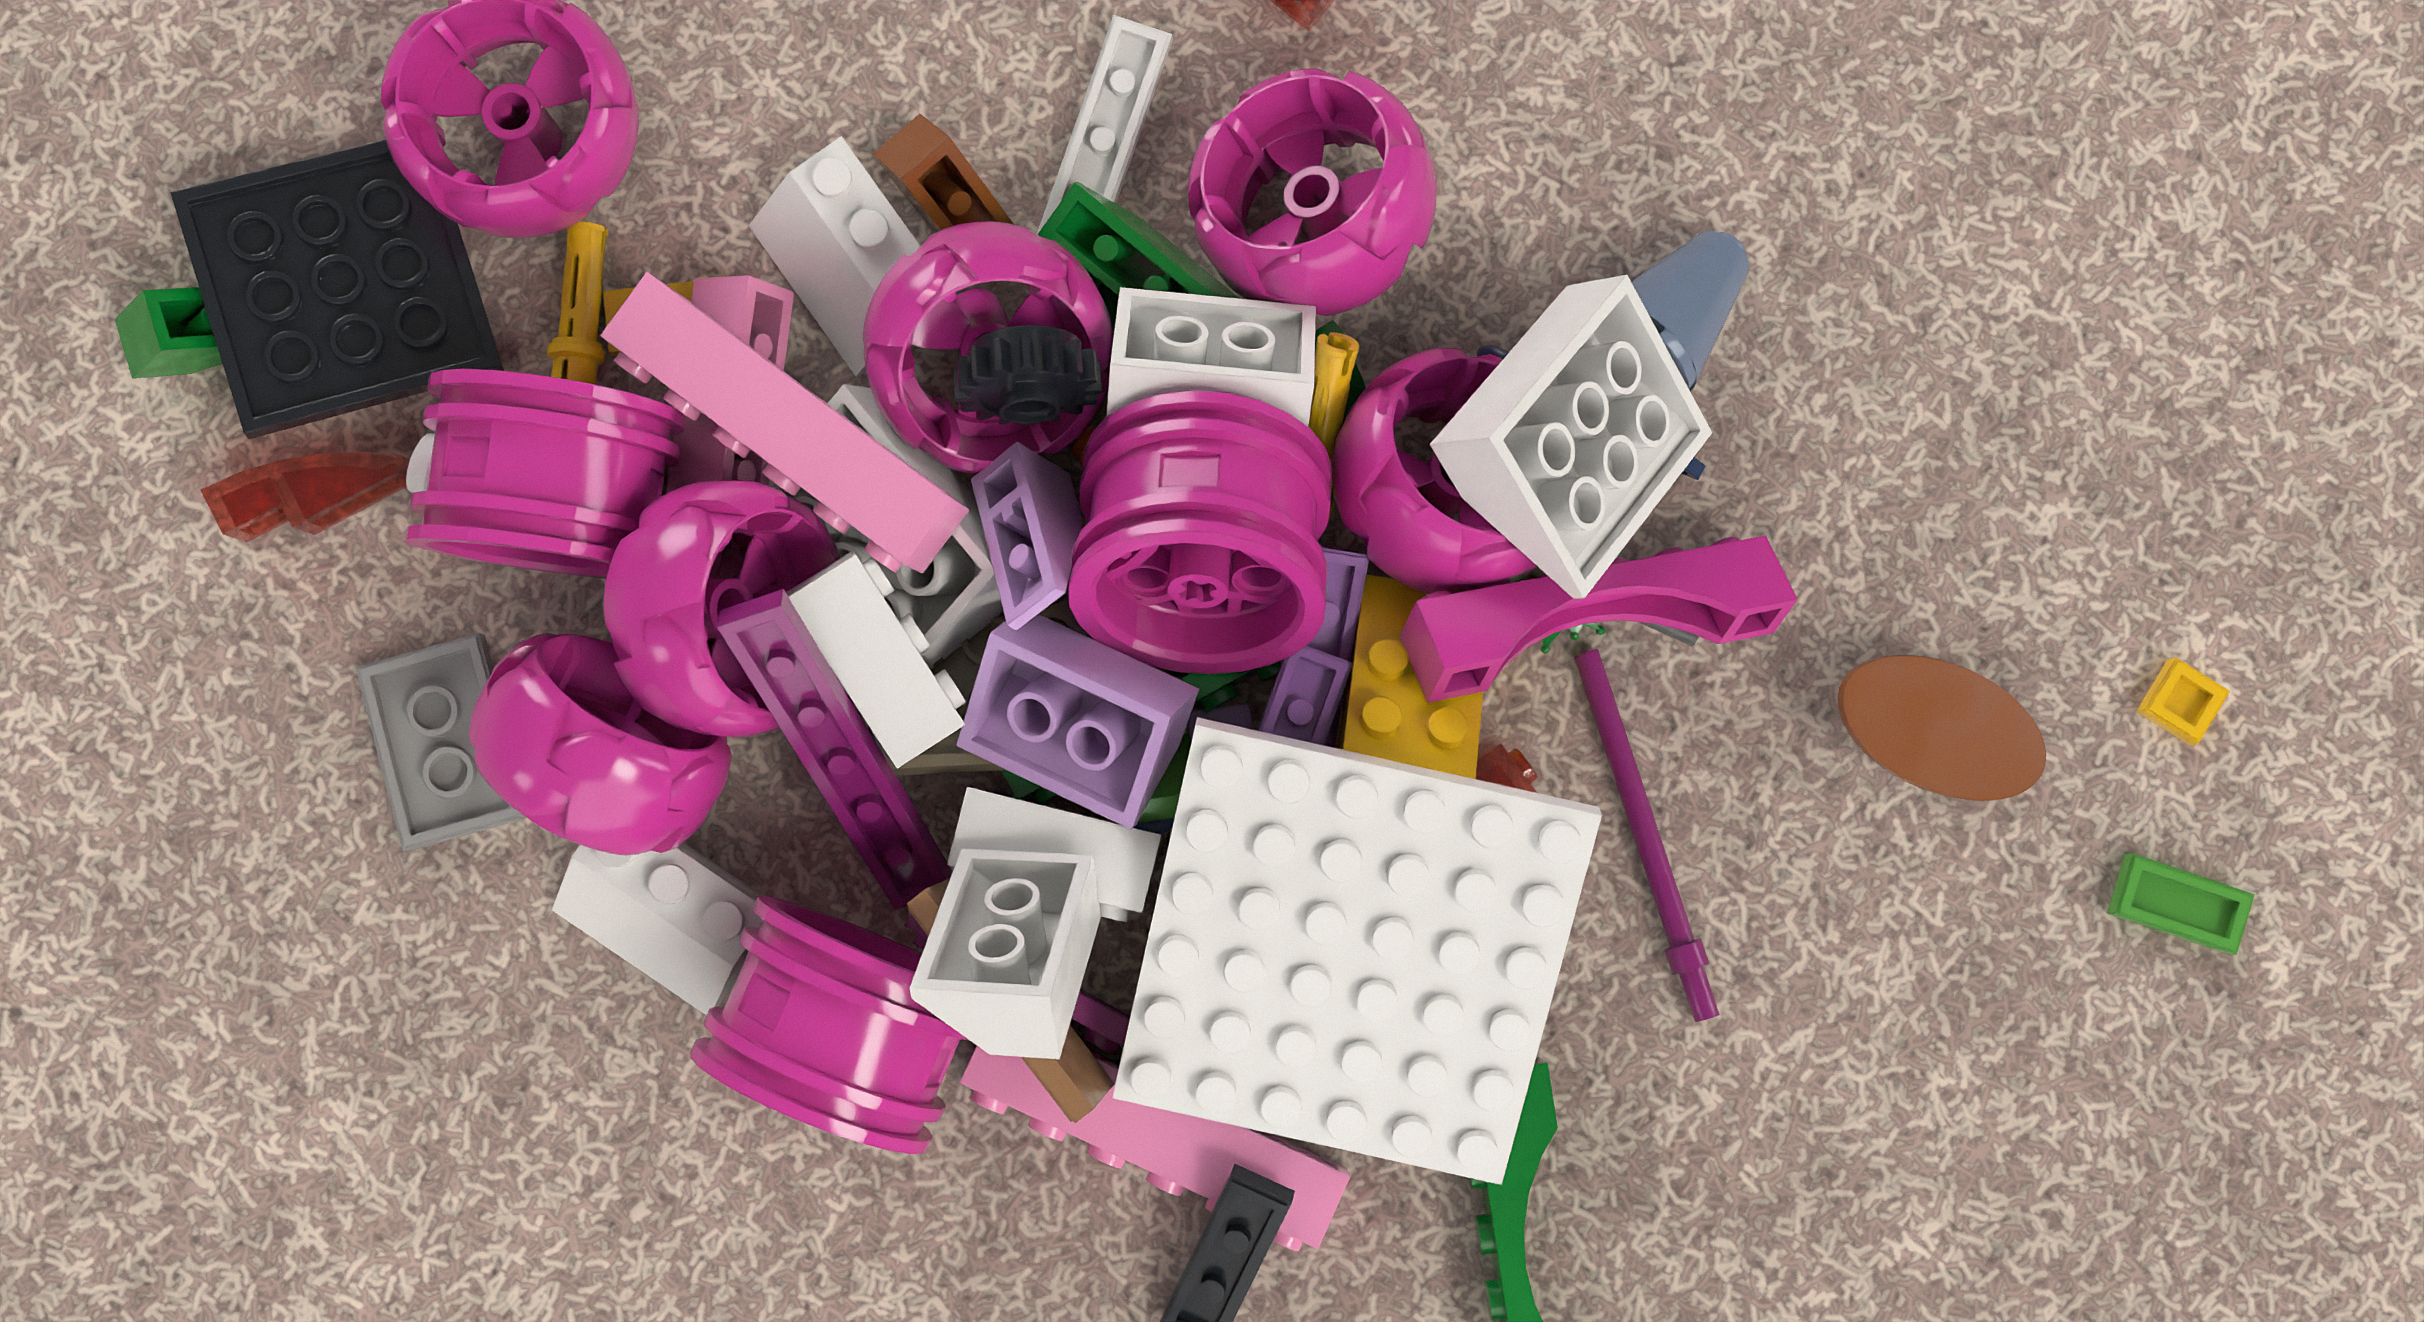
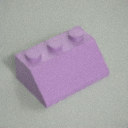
[956,614,1199,830]

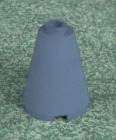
[1631,231,1750,392]

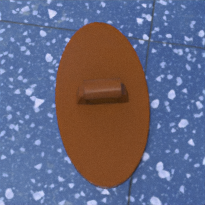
[1838,655,2046,801]

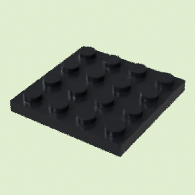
[170,140,504,439]

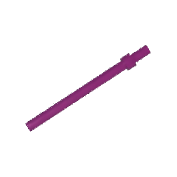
[1574,649,1720,1022]

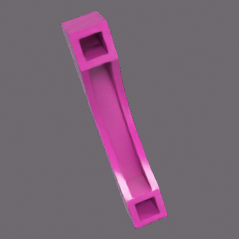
[1400,536,1798,703]

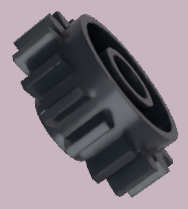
[953,325,1102,425]

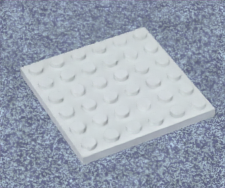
[1112,717,1602,1185]

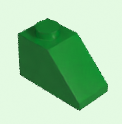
[115,287,222,379]

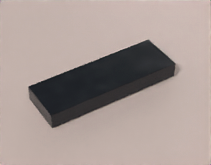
[1160,1164,1295,1322]

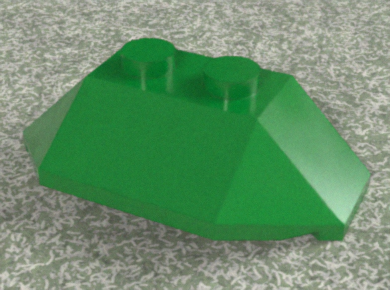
[1038,182,1240,331]

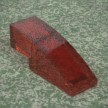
[200,452,410,542]

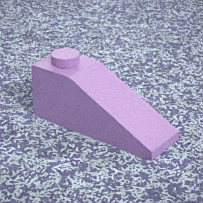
[971,442,1083,631]

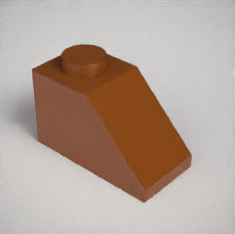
[873,114,1014,232]

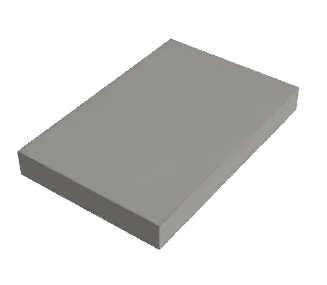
[355,633,527,852]

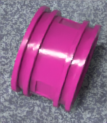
[405,369,685,579]
[1068,391,1332,674]
[690,896,969,1154]

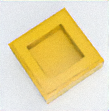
[2136,657,2230,745]

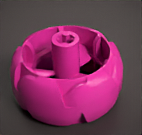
[381,0,639,238]
[1188,68,1437,316]
[863,221,1114,474]
[1331,347,1538,594]
[603,481,841,737]
[469,633,732,856]

